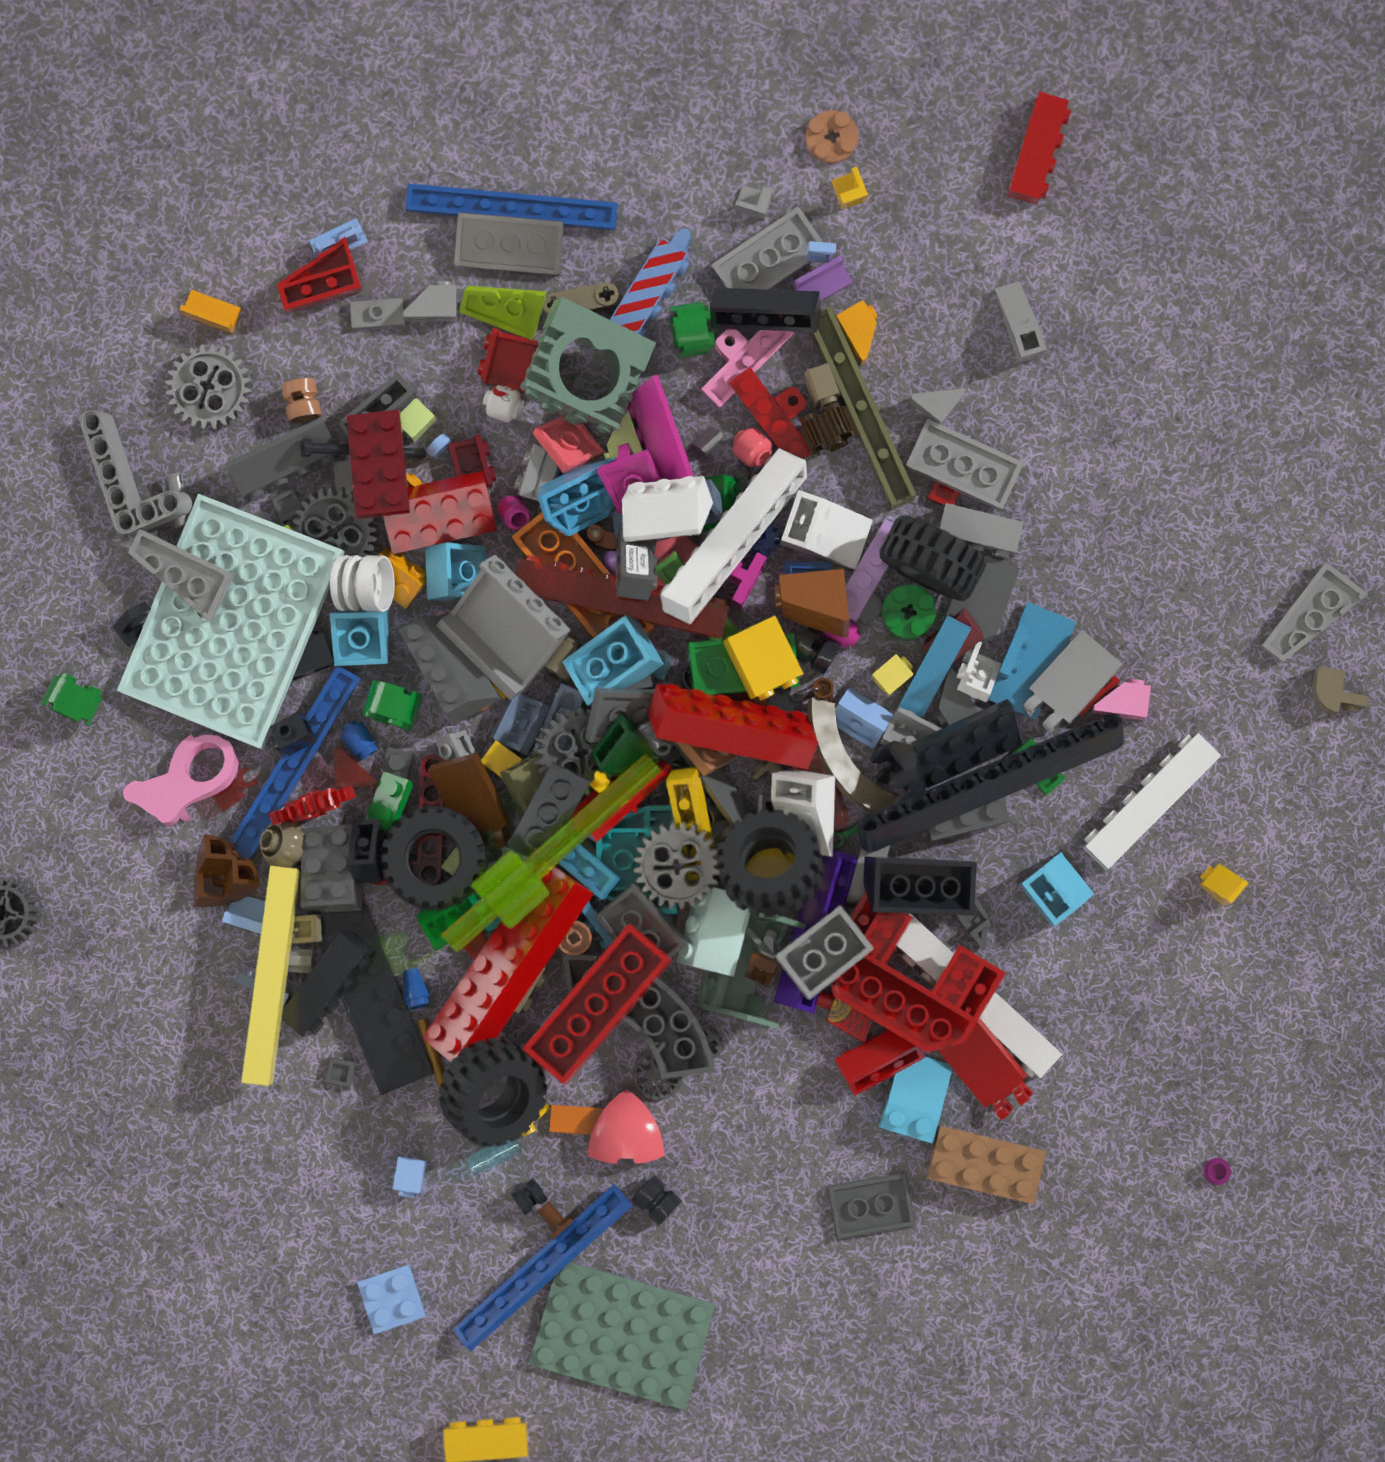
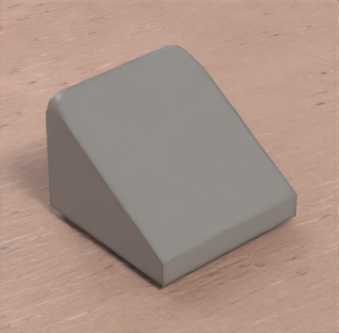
[692,426,723,456]

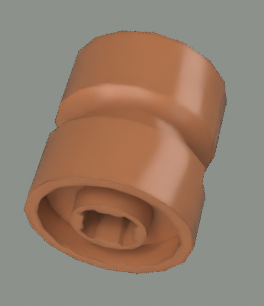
[281,378,322,423]
[559,921,593,956]

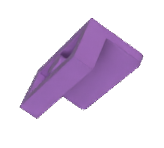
[794,255,853,302]

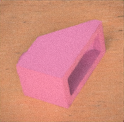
[1091,679,1151,721]

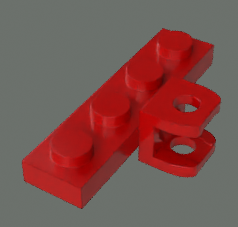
[728,367,810,459]

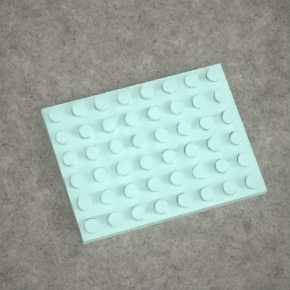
[117,494,345,750]

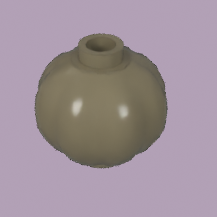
[260,820,306,868]

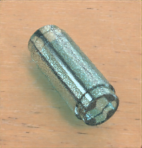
[466,1140,522,1176]

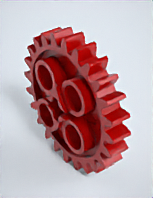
[269,786,356,825]

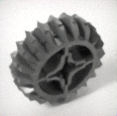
[0,877,41,949]

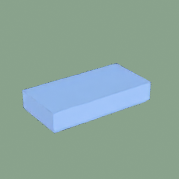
[805,241,836,263]

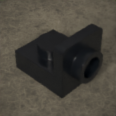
[113,601,151,647]

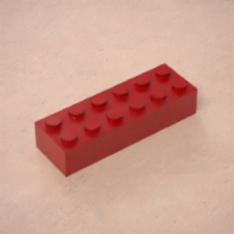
[647,684,818,769]
[523,924,673,1085]

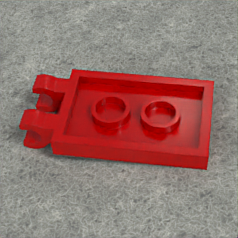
[937,1019,1033,1120]

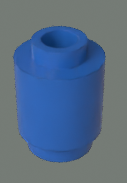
[340,720,378,761]

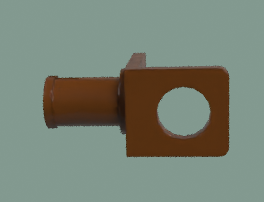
[537,1201,574,1239]

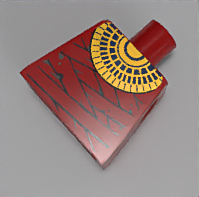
[816,990,873,1042]

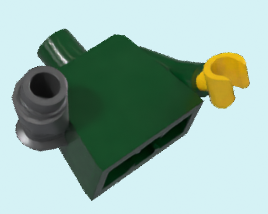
[589,715,671,793]

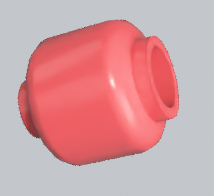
[732,428,772,468]

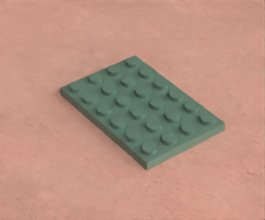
[529,1262,715,1410]

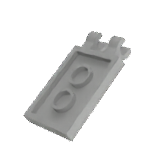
[1022,630,1123,734]

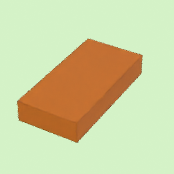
[549,1105,605,1135]

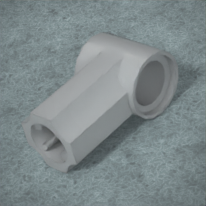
[288,949,314,973]

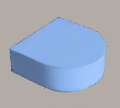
[426,433,452,460]

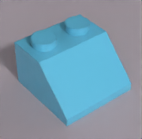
[425,543,487,601]

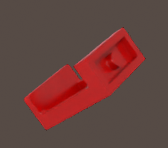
[477,328,538,393]

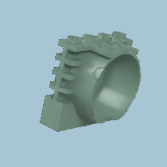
[520,297,656,434]

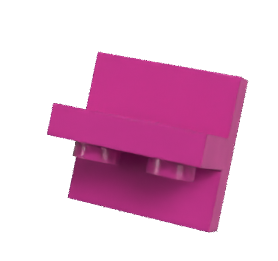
[598,443,662,515]
[726,552,767,611]

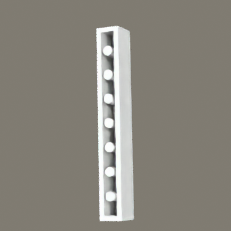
[661,448,807,624]
[897,913,1062,1078]

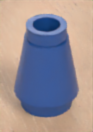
[403,968,430,1010]

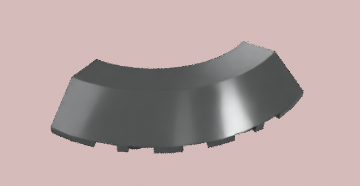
[563,955,715,1079]

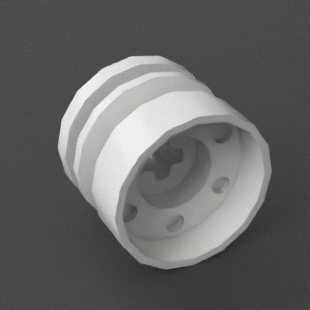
[330,555,395,612]

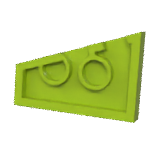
[459,286,547,340]

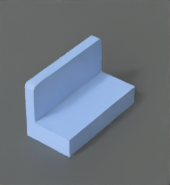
[835,688,894,749]
[222,896,266,934]

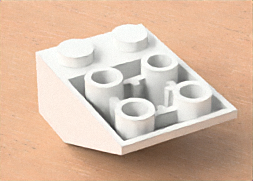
[780,490,873,570]
[771,769,835,856]

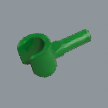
[833,825,858,848]

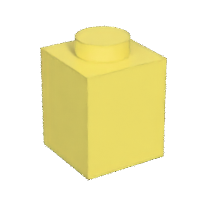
[871,654,914,697]

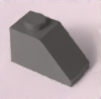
[936,668,978,728]

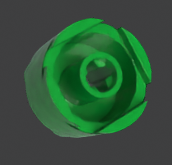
[669,301,715,359]
[881,585,936,642]
[40,672,103,727]
[363,680,424,731]

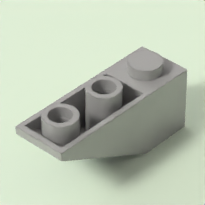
[994,281,1047,364]

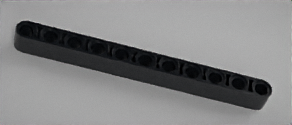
[857,714,1125,852]

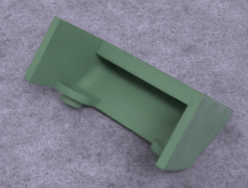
[698,913,806,1029]

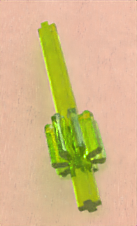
[441,754,661,953]

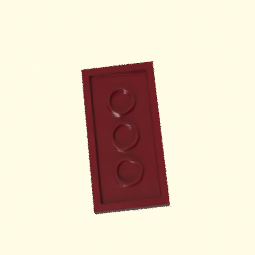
[346,409,410,519]

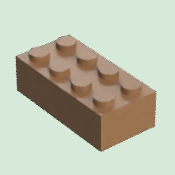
[926,1125,1046,1204]

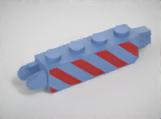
[605,228,692,352]

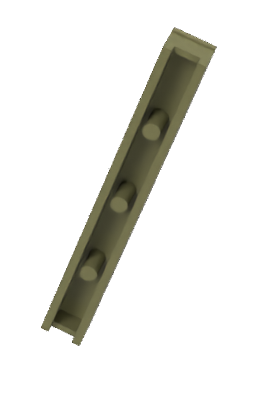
[810,306,917,511]

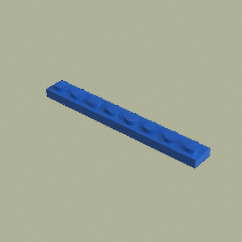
[405,183,618,231]
[230,666,361,860]
[452,1184,633,1351]

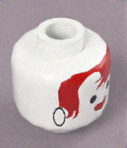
[483,384,524,423]

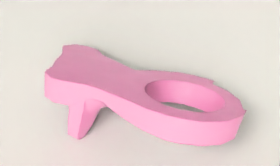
[123,734,239,826]

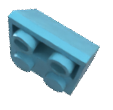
[1019,852,1094,927]

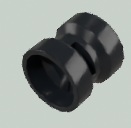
[511,1178,548,1215]

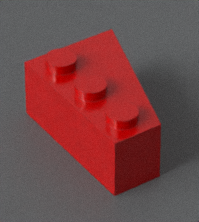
[277,236,363,314]

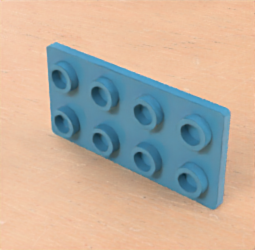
[988,602,1076,719]

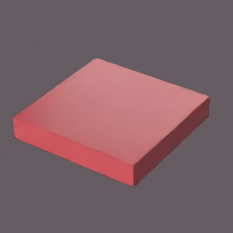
[532,416,604,474]

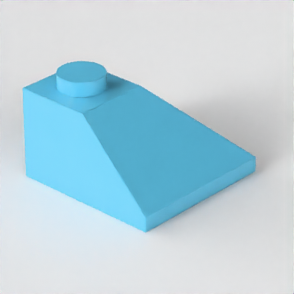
[330,609,390,666]

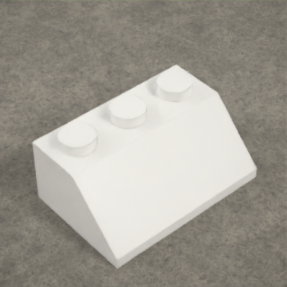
[622,476,713,542]

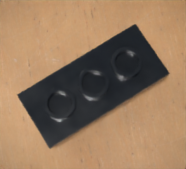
[506,762,591,865]

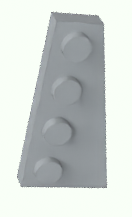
[128,529,235,623]
[1260,562,1368,663]

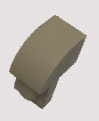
[1312,666,1369,715]

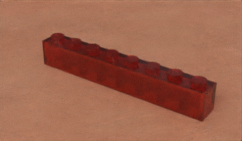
[515,555,730,640]

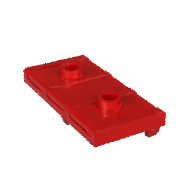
[567,759,673,842]

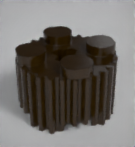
[799,402,861,458]

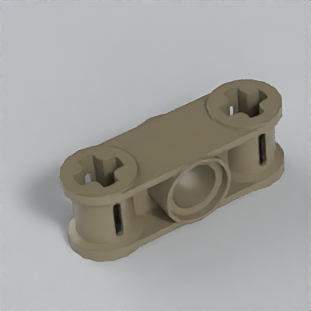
[543,282,619,317]

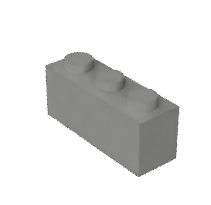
[939,503,1024,559]

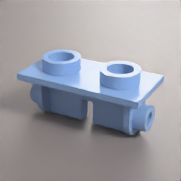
[309,218,368,257]

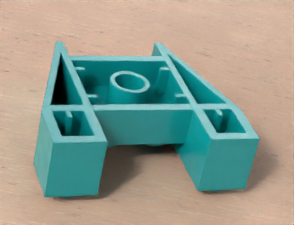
[586,805,679,915]

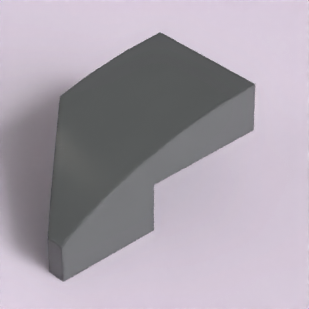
[955,897,991,951]

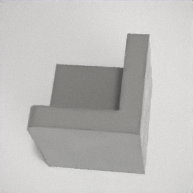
[735,186,773,220]

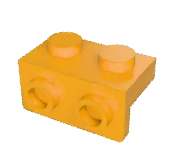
[379,546,427,609]

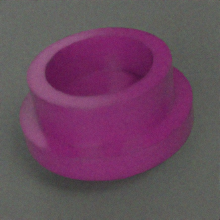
[1203,1158,1231,1185]

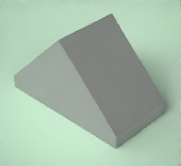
[910,388,965,425]

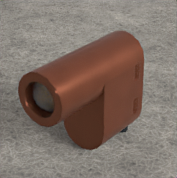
[587,525,616,551]

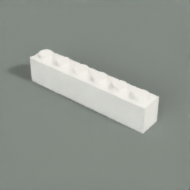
[1083,733,1221,870]

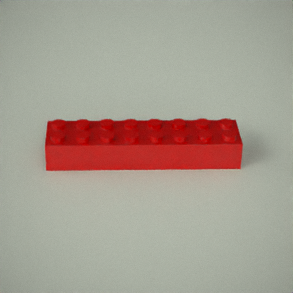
[422,861,594,1061]

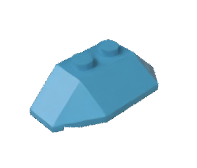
[537,457,617,536]

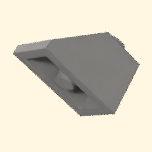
[403,281,458,322]

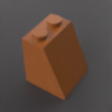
[774,569,849,638]

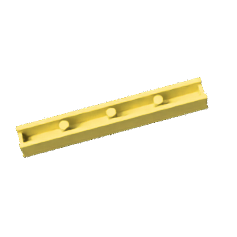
[241,866,301,1086]

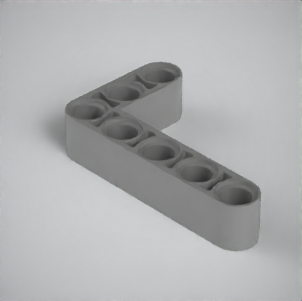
[80,410,192,535]

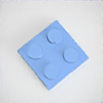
[357,1265,426,1334]

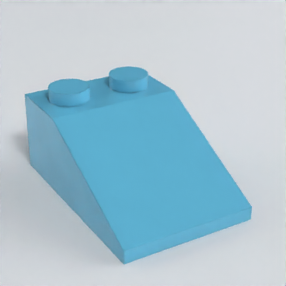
[562,615,664,706]
[879,1057,952,1143]

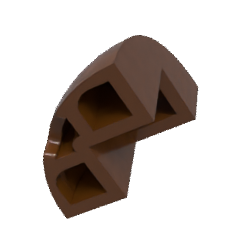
[194,834,260,907]

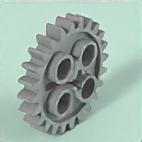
[165,344,252,431]

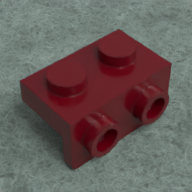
[448,434,496,491]

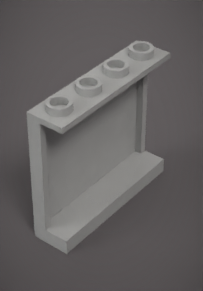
[436,555,570,700]

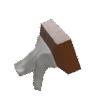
[744,928,778,988]

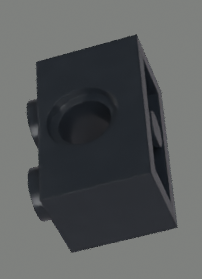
[347,819,387,884]

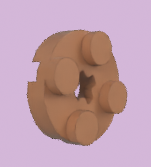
[806,110,858,164]

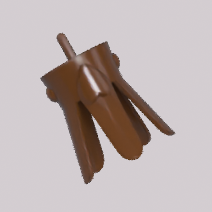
[806,678,834,703]

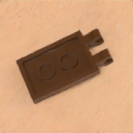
[428,753,512,849]

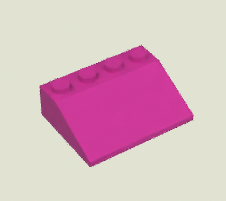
[626,375,694,480]

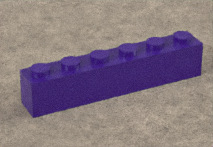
[773,850,858,1014]

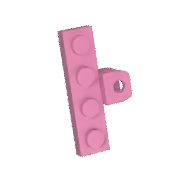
[700,329,794,408]

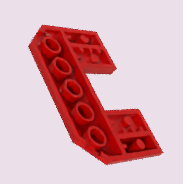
[831,891,1006,1053]

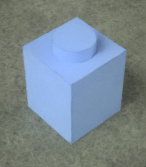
[393,1156,427,1198]

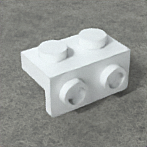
[956,641,1001,702]

